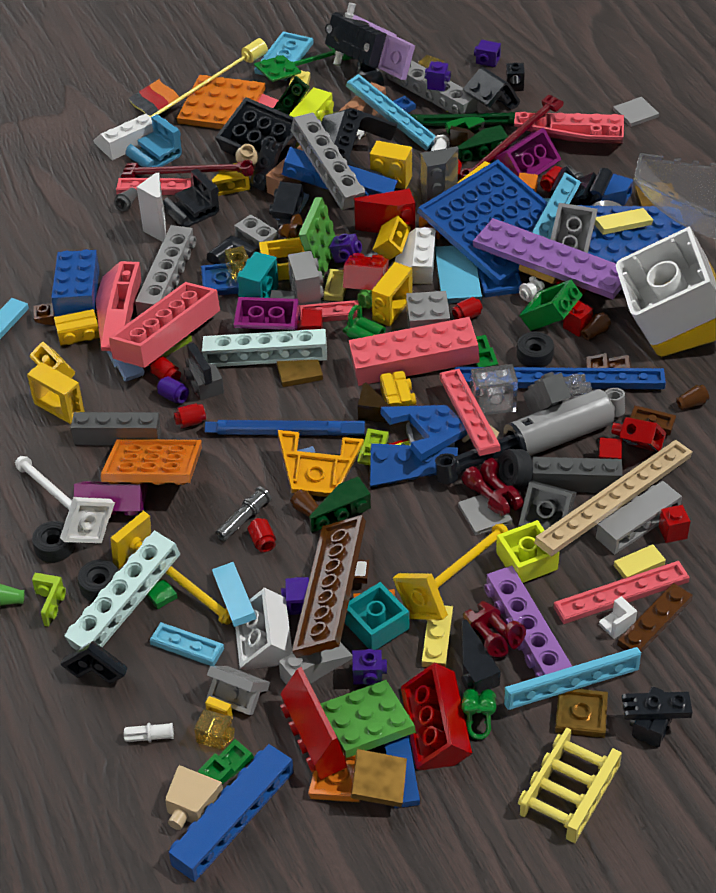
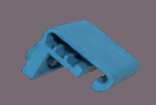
[125,114,182,167]

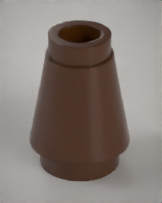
[581,313,611,340]
[676,385,710,410]
[290,489,319,517]

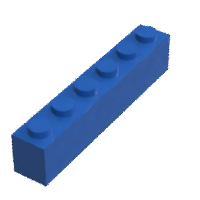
[282,147,397,196]
[169,744,294,882]

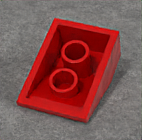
[354,188,415,233]

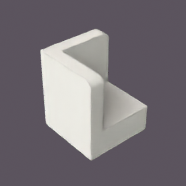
[599,596,637,639]

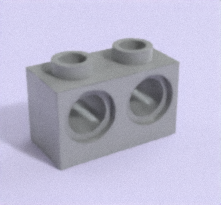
[234,215,278,249]

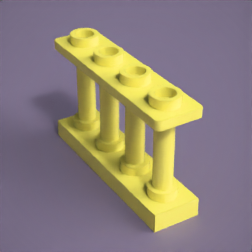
[518,728,622,843]

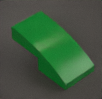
[445,117,485,135]
[474,335,498,367]
[198,739,254,784]

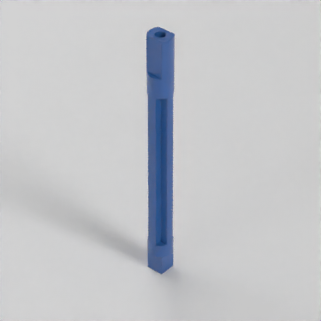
[205,420,365,436]

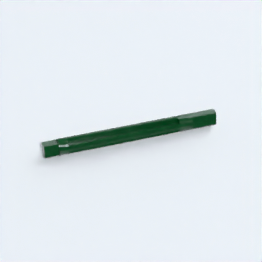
[409,112,536,126]

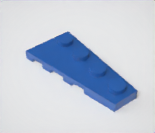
[370,443,458,488]

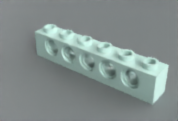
[202,329,327,367]
[64,530,180,650]

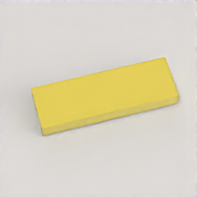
[594,208,653,235]

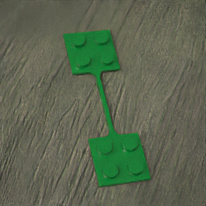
[254,45,352,82]

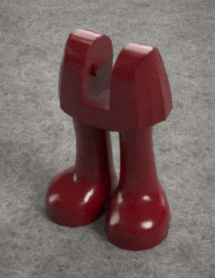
[462,458,524,516]
[463,601,526,657]

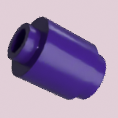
[157,376,189,403]

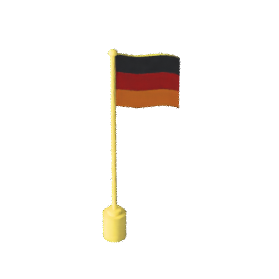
[129,38,268,117]

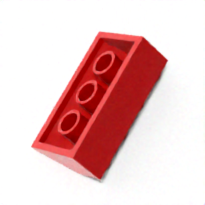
[401,662,472,771]
[280,667,348,780]

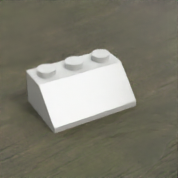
[93,114,153,160]
[395,227,436,284]
[235,588,293,670]

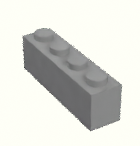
[596,481,682,555]

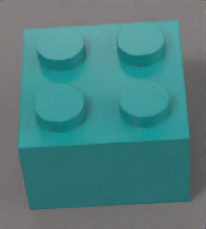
[237,252,279,298]
[345,582,409,650]

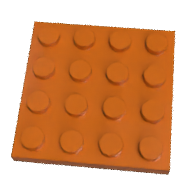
[177,75,266,129]
[101,439,202,485]

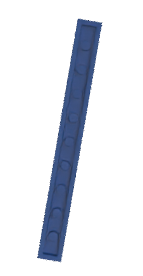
[455,367,666,389]

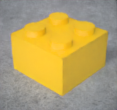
[370,141,412,189]

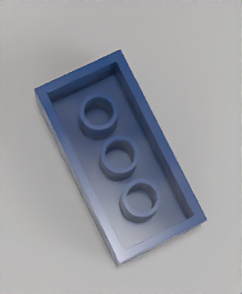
[51,249,99,317]

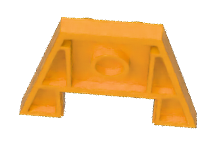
[278,430,364,497]

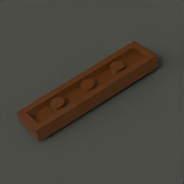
[617,583,693,653]

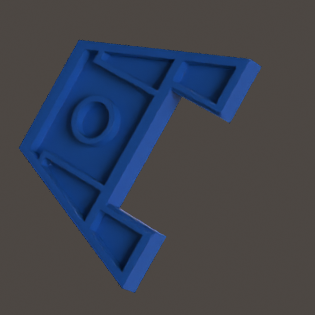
[380,405,467,461]

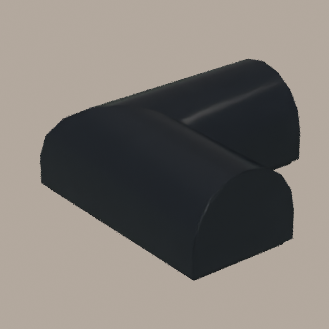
[206,235,260,264]
[60,641,127,684]

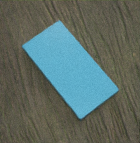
[254,32,314,81]
[435,246,482,304]

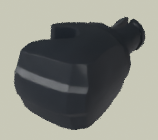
[356,61,384,86]

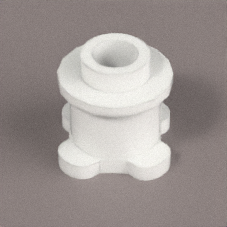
[519,276,545,302]

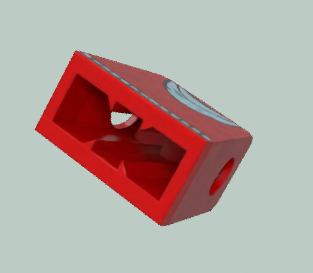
[611,417,666,452]

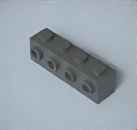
[71,412,161,445]
[532,457,623,493]

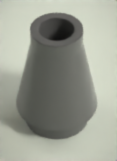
[114,187,138,211]

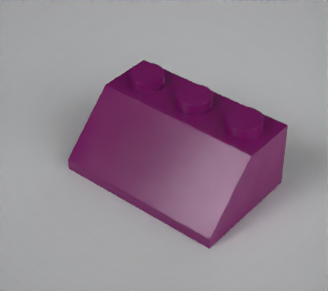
[494,127,561,177]
[234,297,300,330]
[74,481,148,515]

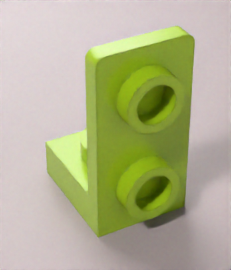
[32,573,66,627]

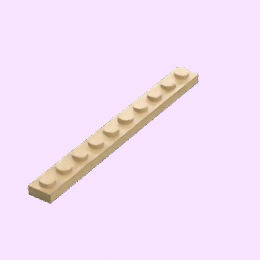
[534,440,692,557]

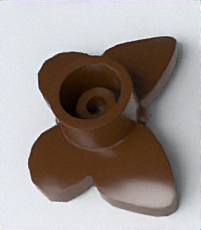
[278,214,303,239]

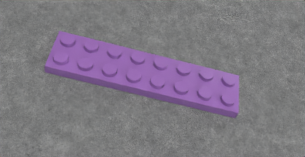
[473,218,622,300]

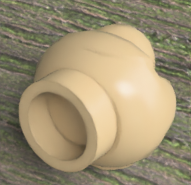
[235,144,259,170]

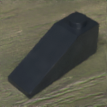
[461,619,501,694]

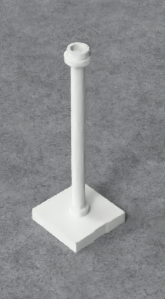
[15,456,115,543]

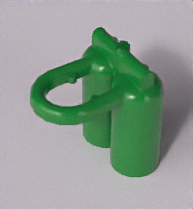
[343,305,386,339]
[462,689,496,740]

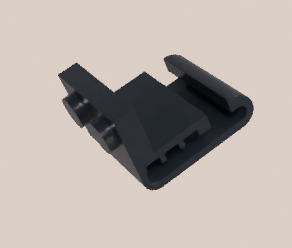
[463,67,520,110]
[550,166,613,206]
[163,169,219,227]

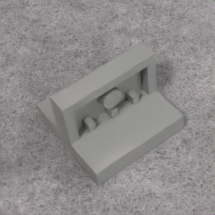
[207,666,270,715]

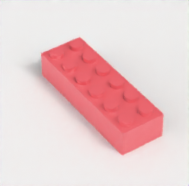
[109,282,220,368]
[349,317,480,386]

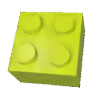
[496,520,560,583]

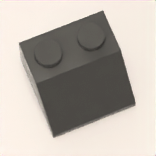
[519,481,577,530]

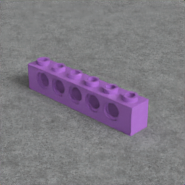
[484,566,573,678]

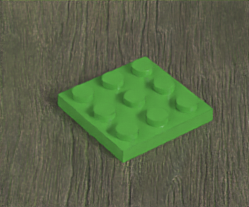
[299,197,336,277]
[320,680,416,758]

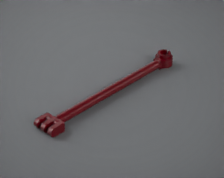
[459,94,564,180]
[121,160,255,178]

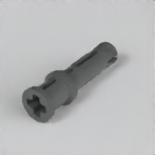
[215,486,272,542]

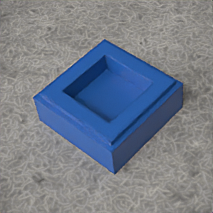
[393,96,416,113]

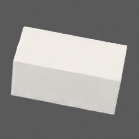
[137,173,166,242]

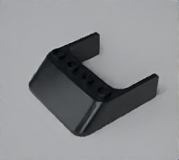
[321,108,397,176]

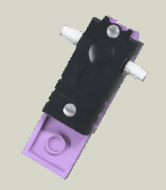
[325,2,415,80]

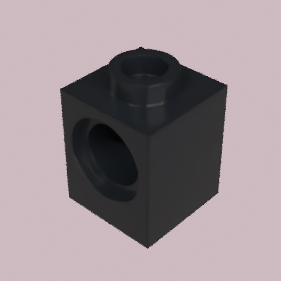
[505,62,525,91]

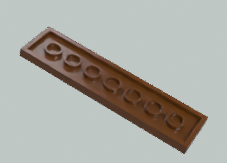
[292,515,366,658]

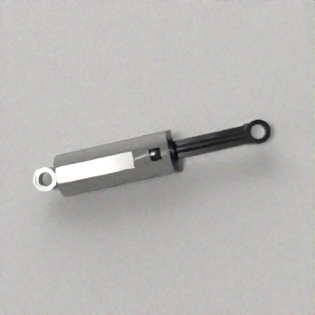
[435,388,625,484]

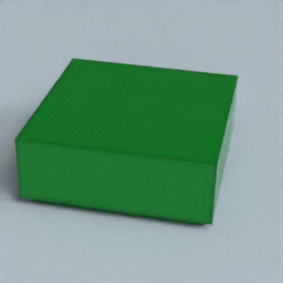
[147,579,177,609]

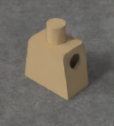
[165,765,223,830]

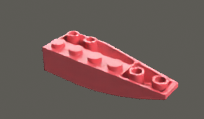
[514,112,624,144]
[95,261,141,351]

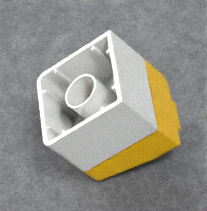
[616,226,716,356]

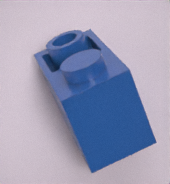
[600,174,634,206]

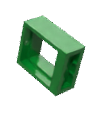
[519,280,582,331]

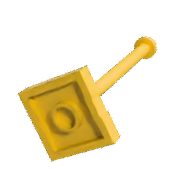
[111,511,232,625]
[393,523,508,620]

